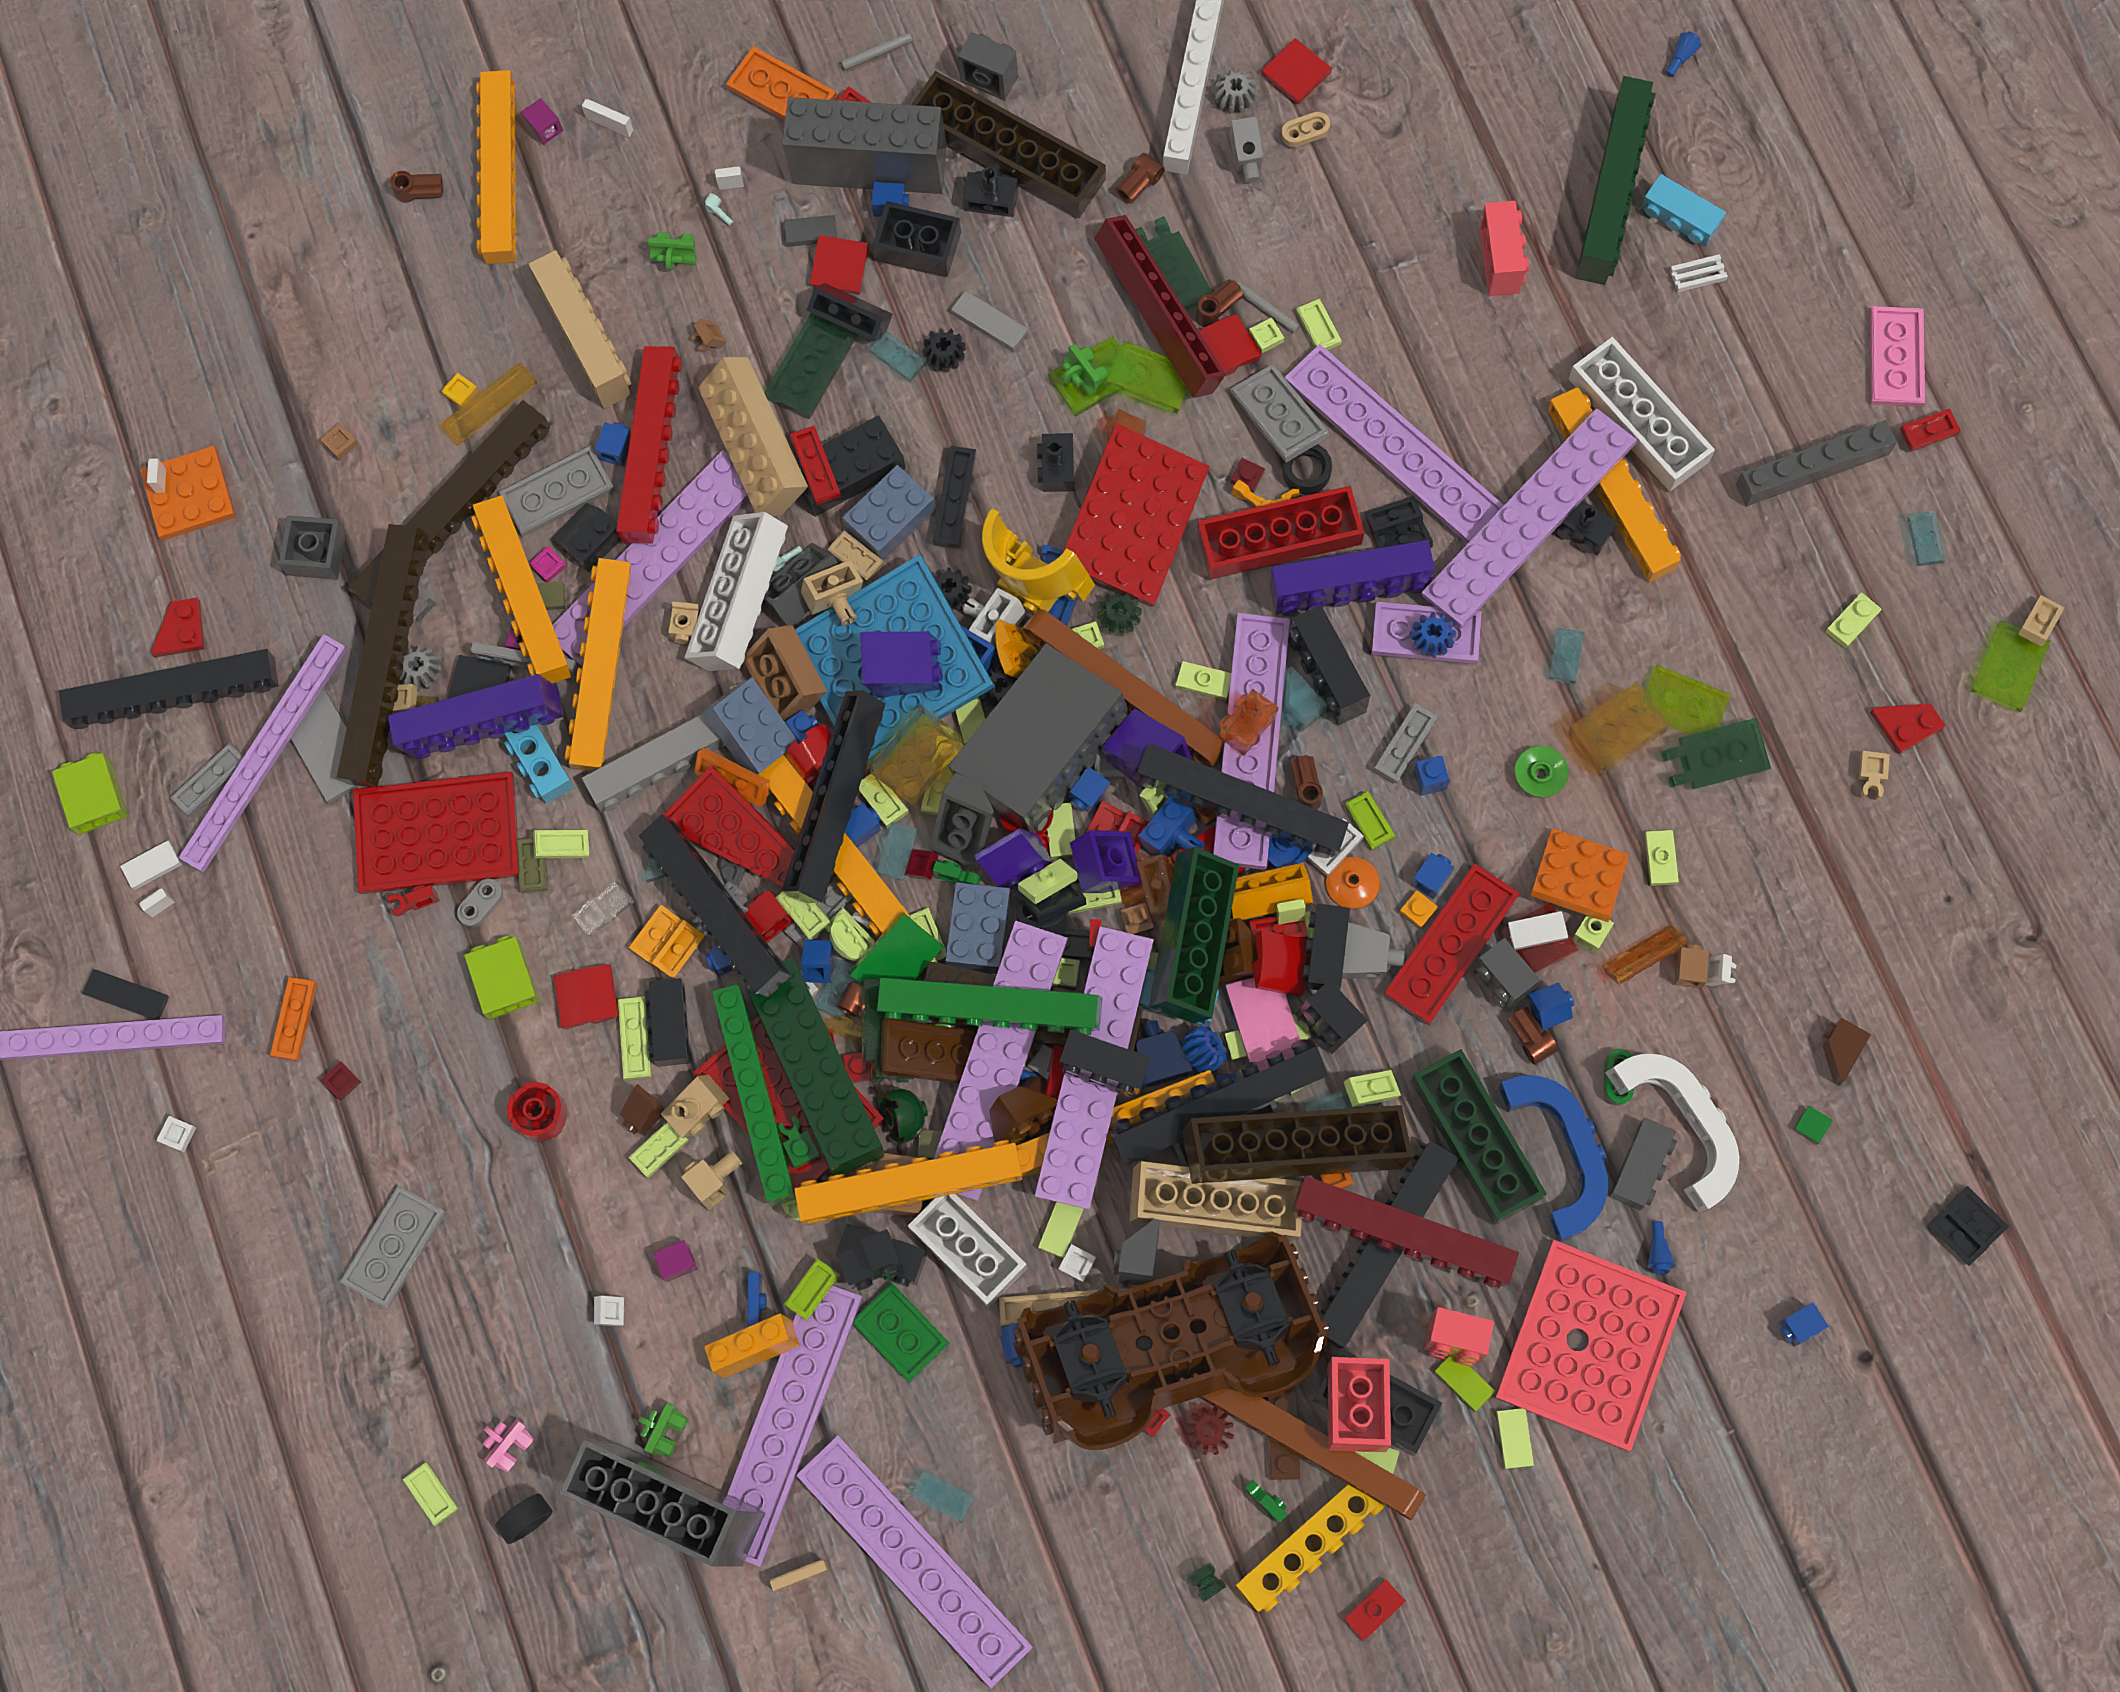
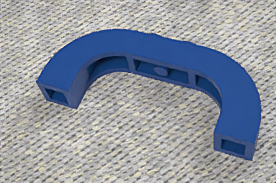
[1498,1075,1608,1242]

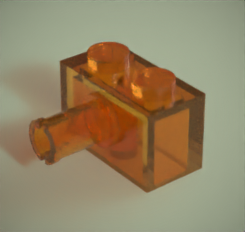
[1219,689,1279,756]
[1120,854,1174,917]

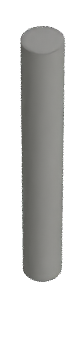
[841,32,912,70]
[1237,281,1300,333]

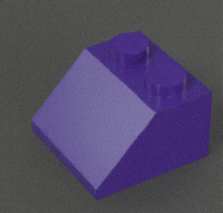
[974,828,1052,889]
[1070,830,1143,894]

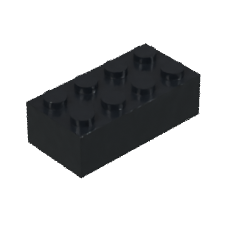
[796,415,906,517]
[1288,605,1370,726]
[1313,1348,1442,1456]

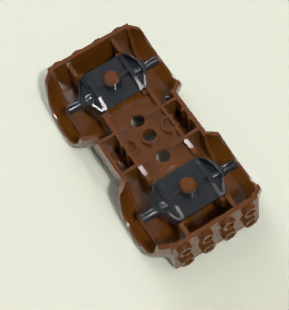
[1013,1231,1329,1450]

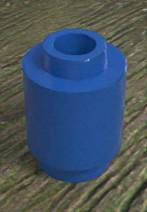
[1000,1324,1024,1367]

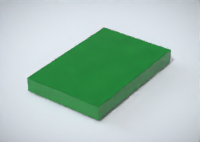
[848,911,944,998]
[853,1283,950,1383]

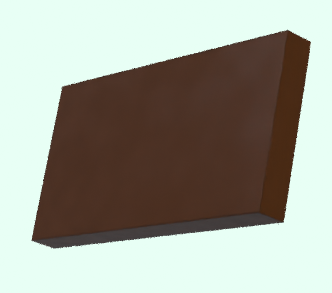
[880,1019,977,1084]

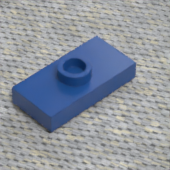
[747,1272,767,1327]

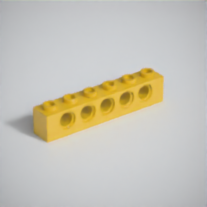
[1235,1485,1385,1613]

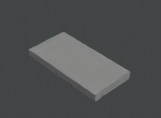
[1230,364,1330,462]
[499,445,615,537]
[291,689,359,804]
[340,1185,447,1310]

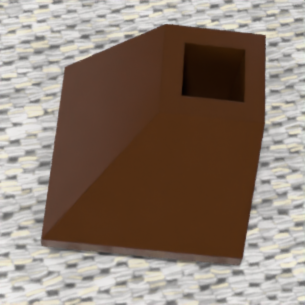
[1218,918,1258,984]
[989,1086,1058,1146]

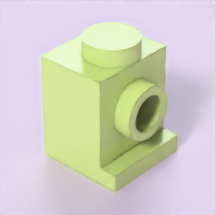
[1571,915,1614,955]

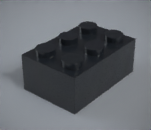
[872,201,961,277]
[1058,1029,1151,1097]

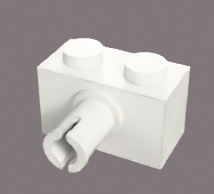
[963,588,1027,649]

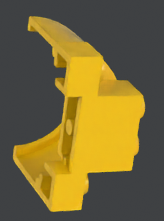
[982,508,1095,614]

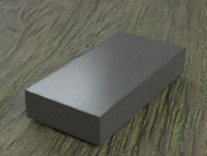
[785,215,837,247]

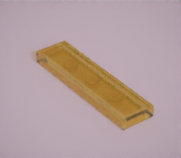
[440,362,537,446]

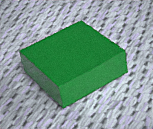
[1793,1106,1833,1145]

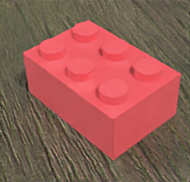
[1479,200,1529,296]
[1423,1307,1494,1367]
[1328,1357,1391,1452]

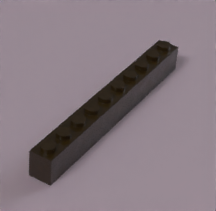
[347,400,550,610]
[336,524,429,788]

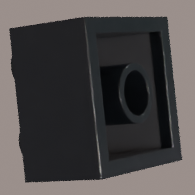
[551,503,621,573]

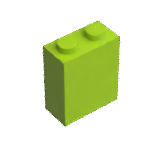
[52,753,129,836]
[464,936,540,1020]

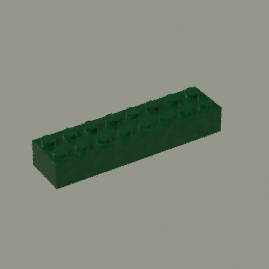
[1575,76,1656,285]
[743,957,884,1176]

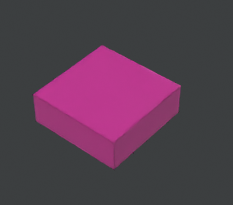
[529,546,567,582]

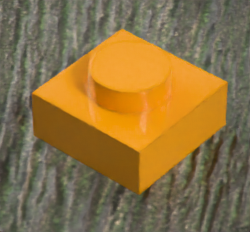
[1399,890,1438,930]

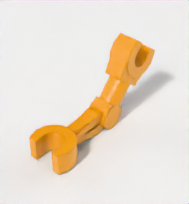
[1231,480,1300,507]

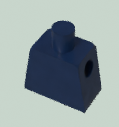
[1136,1020,1192,1090]

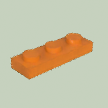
[694,748,770,807]
[270,977,318,1062]

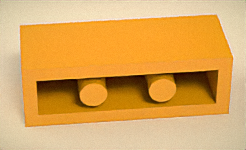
[1231,862,1313,920]
[704,1313,800,1378]

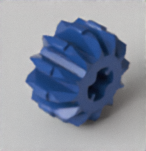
[1410,611,1457,659]
[1182,1025,1227,1073]

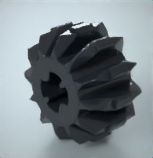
[922,327,966,372]
[935,567,972,610]
[979,666,1018,709]

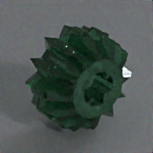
[1097,590,1142,636]

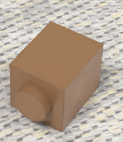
[1674,945,1709,989]

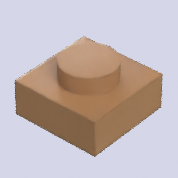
[320,423,359,460]

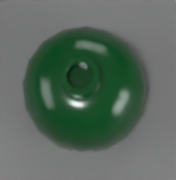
[878,1088,928,1145]

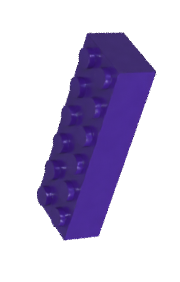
[1270,540,1435,616]
[388,674,563,759]

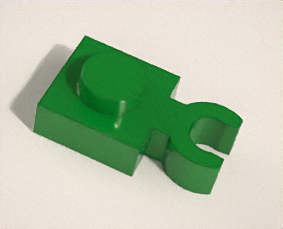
[933,860,981,885]
[779,1116,820,1169]
[1244,1479,1288,1524]

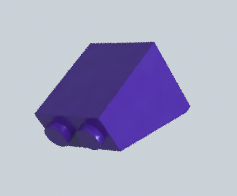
[860,631,943,698]
[1102,708,1192,790]

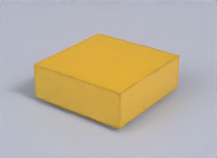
[441,372,478,408]

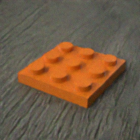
[140,445,236,541]
[1530,828,1629,922]

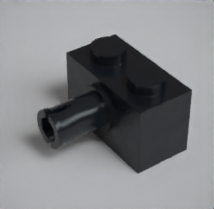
[963,167,1019,217]
[1037,433,1075,492]
[1555,500,1618,556]

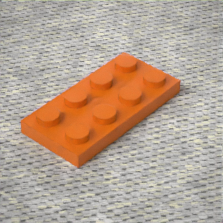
[726,46,837,121]

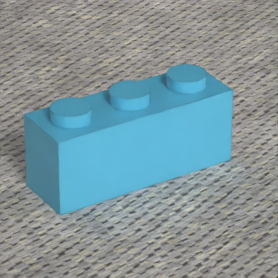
[1641,174,1726,247]

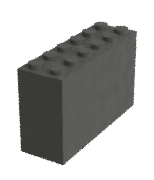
[782,97,947,194]
[948,643,1129,833]
[559,1439,765,1567]

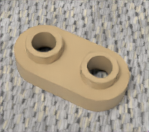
[1281,112,1330,147]

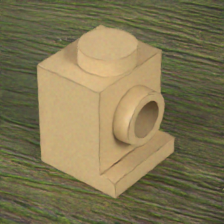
[668,601,701,644]

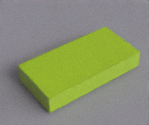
[1345,791,1395,851]
[784,1258,840,1321]
[1434,1356,1495,1412]

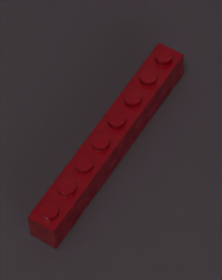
[1094,215,1226,398]
[1291,1176,1519,1289]

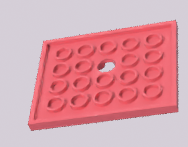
[1495,1240,1687,1452]

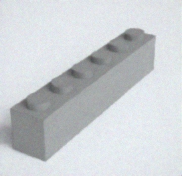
[582,714,727,812]

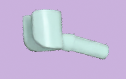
[705,193,733,226]
[773,546,802,572]

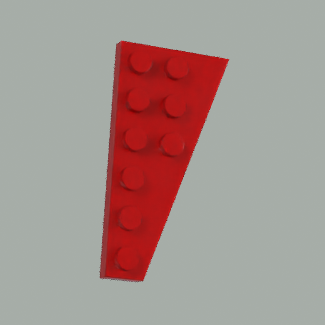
[663,766,795,887]

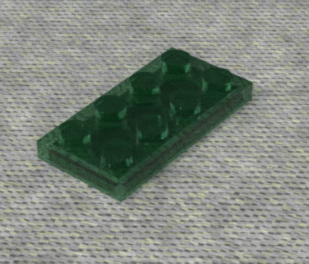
[764,313,858,419]

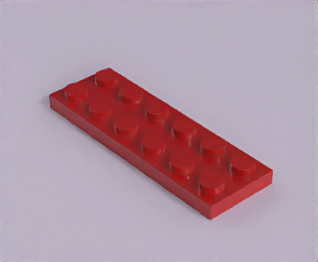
[1384,863,1520,1025]

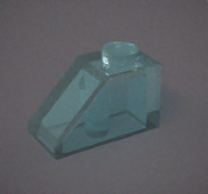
[1284,666,1327,732]

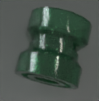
[1187,1562,1227,1603]

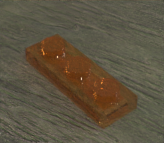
[1602,924,1687,985]

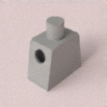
[1229,116,1263,183]
[1342,923,1405,979]

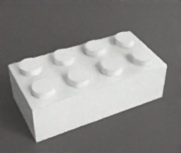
[908,1194,1028,1309]

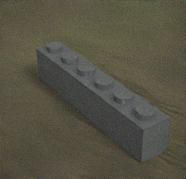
[1736,420,1897,507]

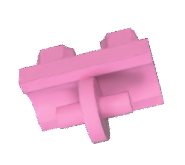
[483,1418,534,1472]

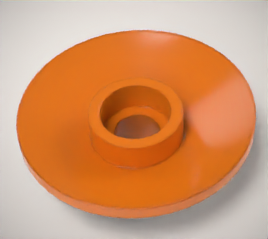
[1326,857,1380,909]

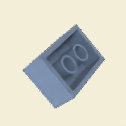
[842,465,936,561]
[702,677,799,774]
[946,883,1011,974]

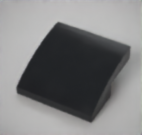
[1365,496,1433,549]
[1928,1186,2009,1266]

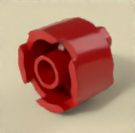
[785,724,833,786]
[506,1082,567,1142]

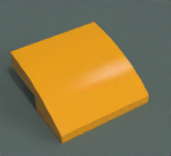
[995,619,1038,678]
[628,905,705,979]

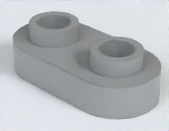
[457,879,504,928]

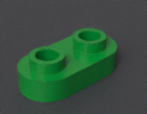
[1604,1049,1634,1105]

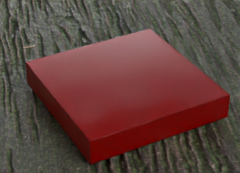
[1261,38,1332,105]
[810,235,869,294]

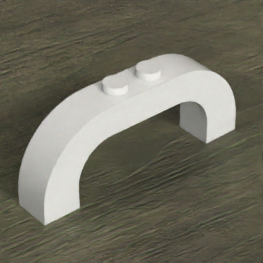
[1605,1054,1739,1213]

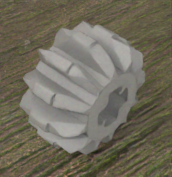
[1215,69,1257,113]
[399,645,442,691]

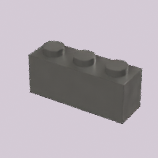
[1609,1117,1677,1211]

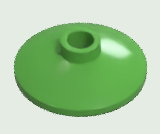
[1515,746,1569,798]

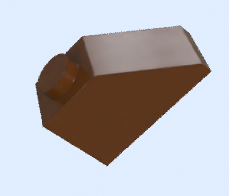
[1823,1018,1871,1086]
[620,1084,665,1136]

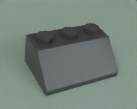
[762,543,839,626]
[929,773,994,869]
[1114,1219,1160,1285]

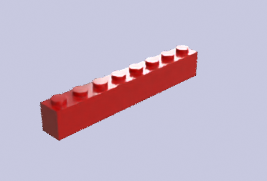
[616,346,683,544]

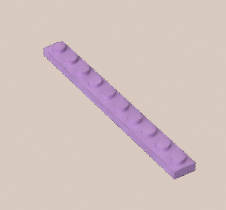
[178,634,348,873]
[0,1015,225,1060]

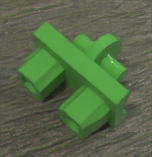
[648,232,697,270]
[1062,344,1108,396]
[638,1403,689,1457]

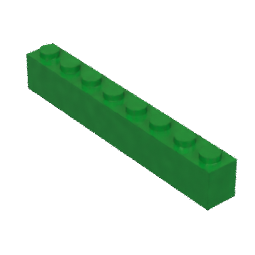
[877,978,1103,1035]
[712,984,796,1207]

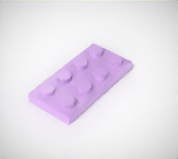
[1371,602,1482,664]

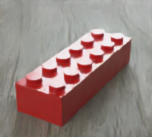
[1197,486,1364,580]

